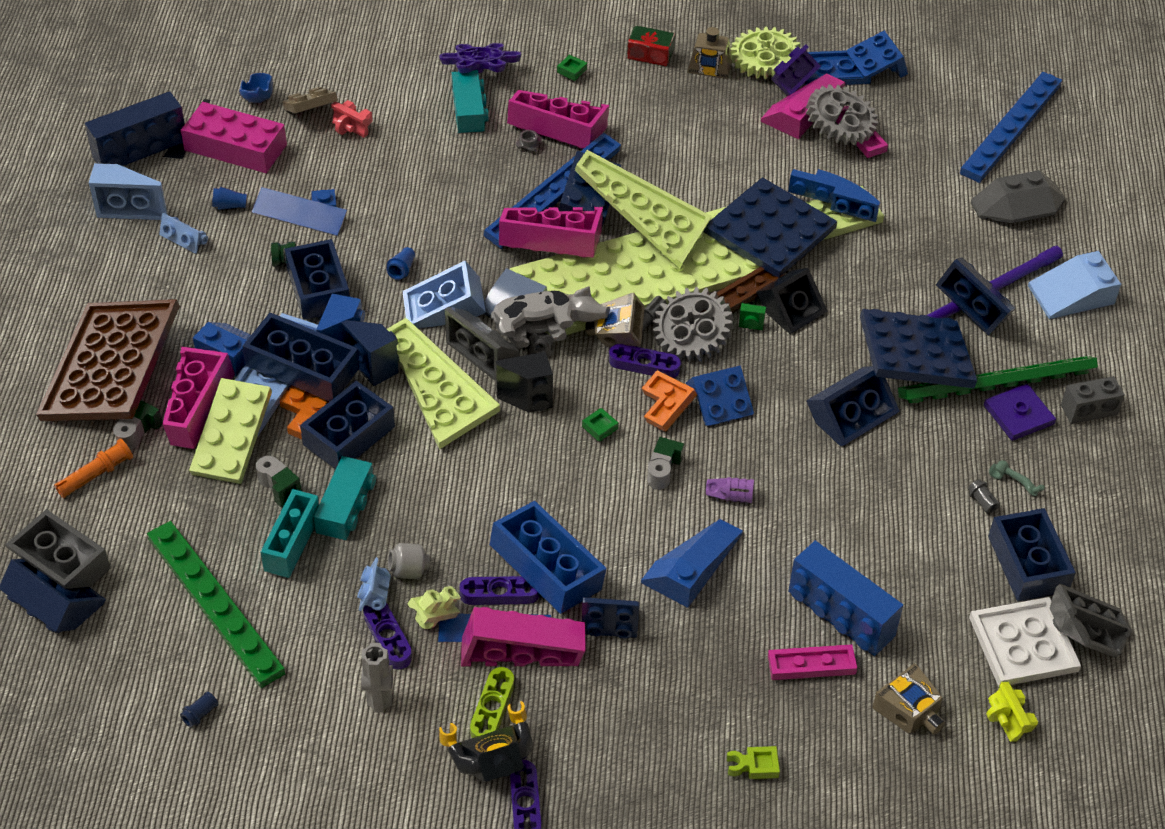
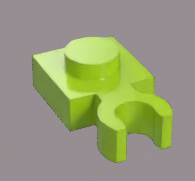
[726,746,780,779]

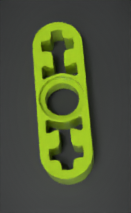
[470,667,514,738]

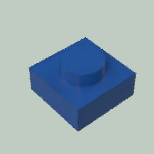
[311,189,336,207]

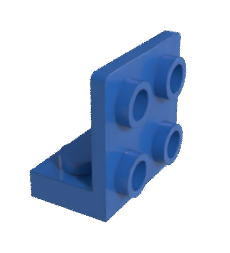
[847,30,908,79]
[686,365,754,426]

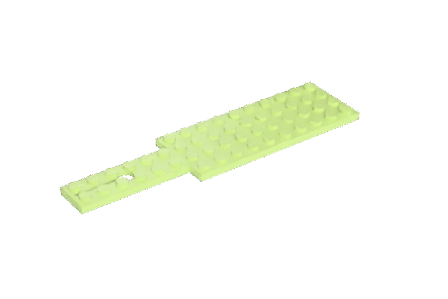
[510,186,884,336]

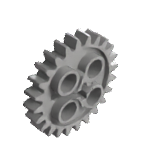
[806,84,878,145]
[653,287,734,362]

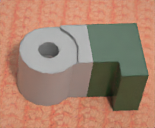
[113,400,163,450]
[647,437,684,490]
[256,456,302,508]

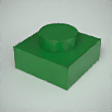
[557,54,587,81]
[739,303,766,331]
[582,408,619,442]

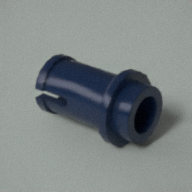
[180,691,219,727]

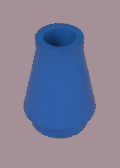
[212,187,247,210]
[386,247,415,280]

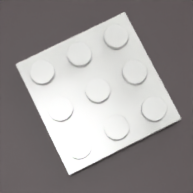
[969,597,1081,687]

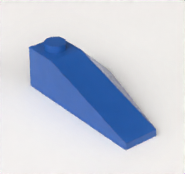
[641,519,743,608]

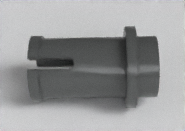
[968,479,1000,514]

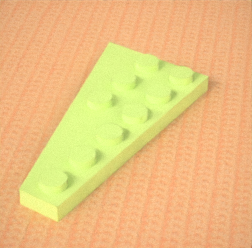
[575,150,712,269]
[387,318,500,450]

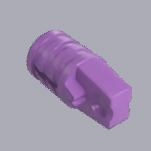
[706,477,754,503]

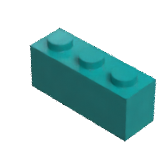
[451,70,489,133]
[314,456,376,540]
[260,489,319,578]

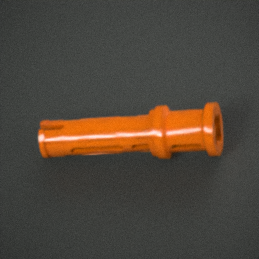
[54,438,134,499]

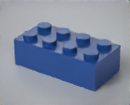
[489,501,607,614]
[788,540,904,656]

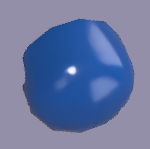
[239,73,274,103]

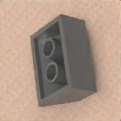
[445,306,520,381]
[5,509,111,589]

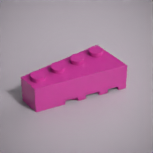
[507,90,609,149]
[499,207,603,258]
[163,347,235,449]
[461,607,585,666]

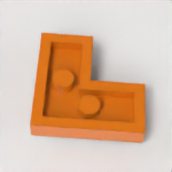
[641,370,697,432]
[280,385,329,439]

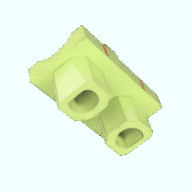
[408,586,461,629]

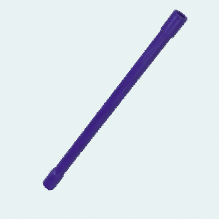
[927,245,1063,319]

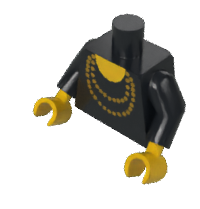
[439,701,533,782]

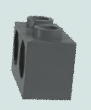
[1061,376,1125,424]

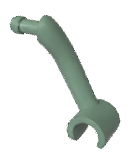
[989,460,1045,496]

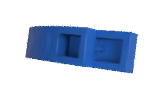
[788,169,880,222]

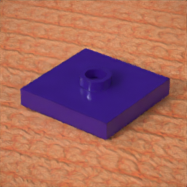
[983,384,1056,441]

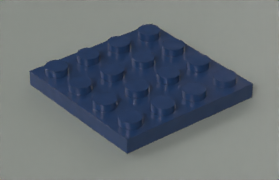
[704,177,837,278]
[860,309,977,388]

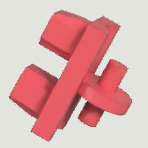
[331,100,373,138]

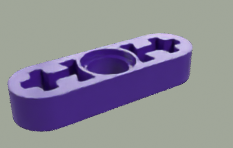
[609,344,681,378]
[459,576,540,605]
[363,603,412,669]
[510,760,541,829]

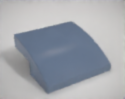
[484,268,547,318]

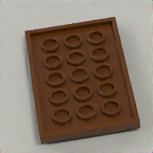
[36,299,180,421]

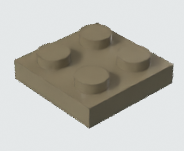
[282,87,338,113]

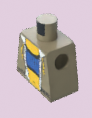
[687,27,732,79]
[585,293,645,347]
[872,663,945,735]

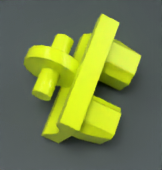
[986,682,1038,742]

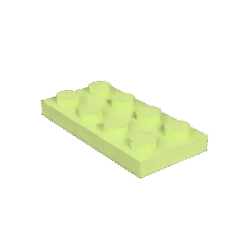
[189,378,272,484]

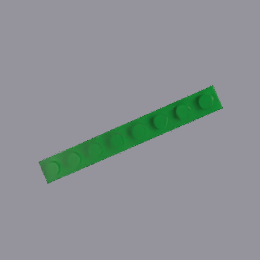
[898,356,1098,403]
[147,520,285,689]

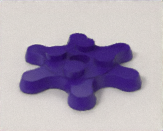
[439,43,522,73]

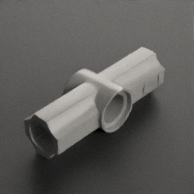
[361,643,393,712]

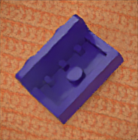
[771,44,821,96]

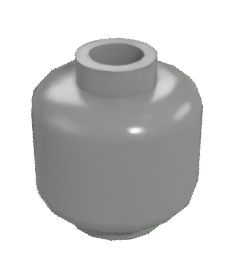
[388,543,430,579]

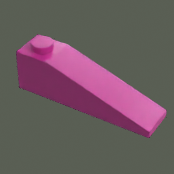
[761,74,845,139]

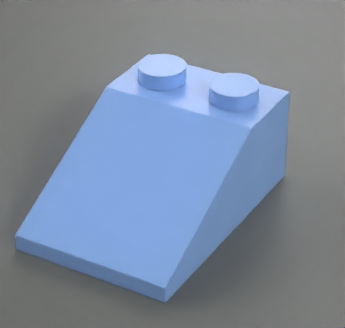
[89,163,168,220]
[1028,251,1121,319]
[403,261,486,328]

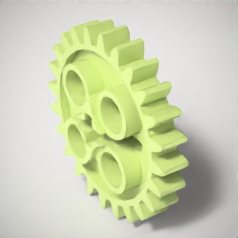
[731,27,801,79]

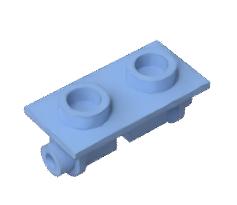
[159,213,208,254]
[357,557,391,611]

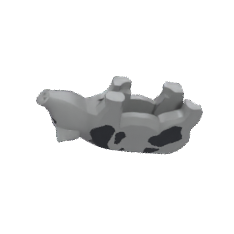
[491,286,610,348]

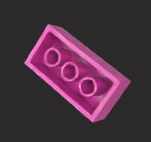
[181,102,287,174]

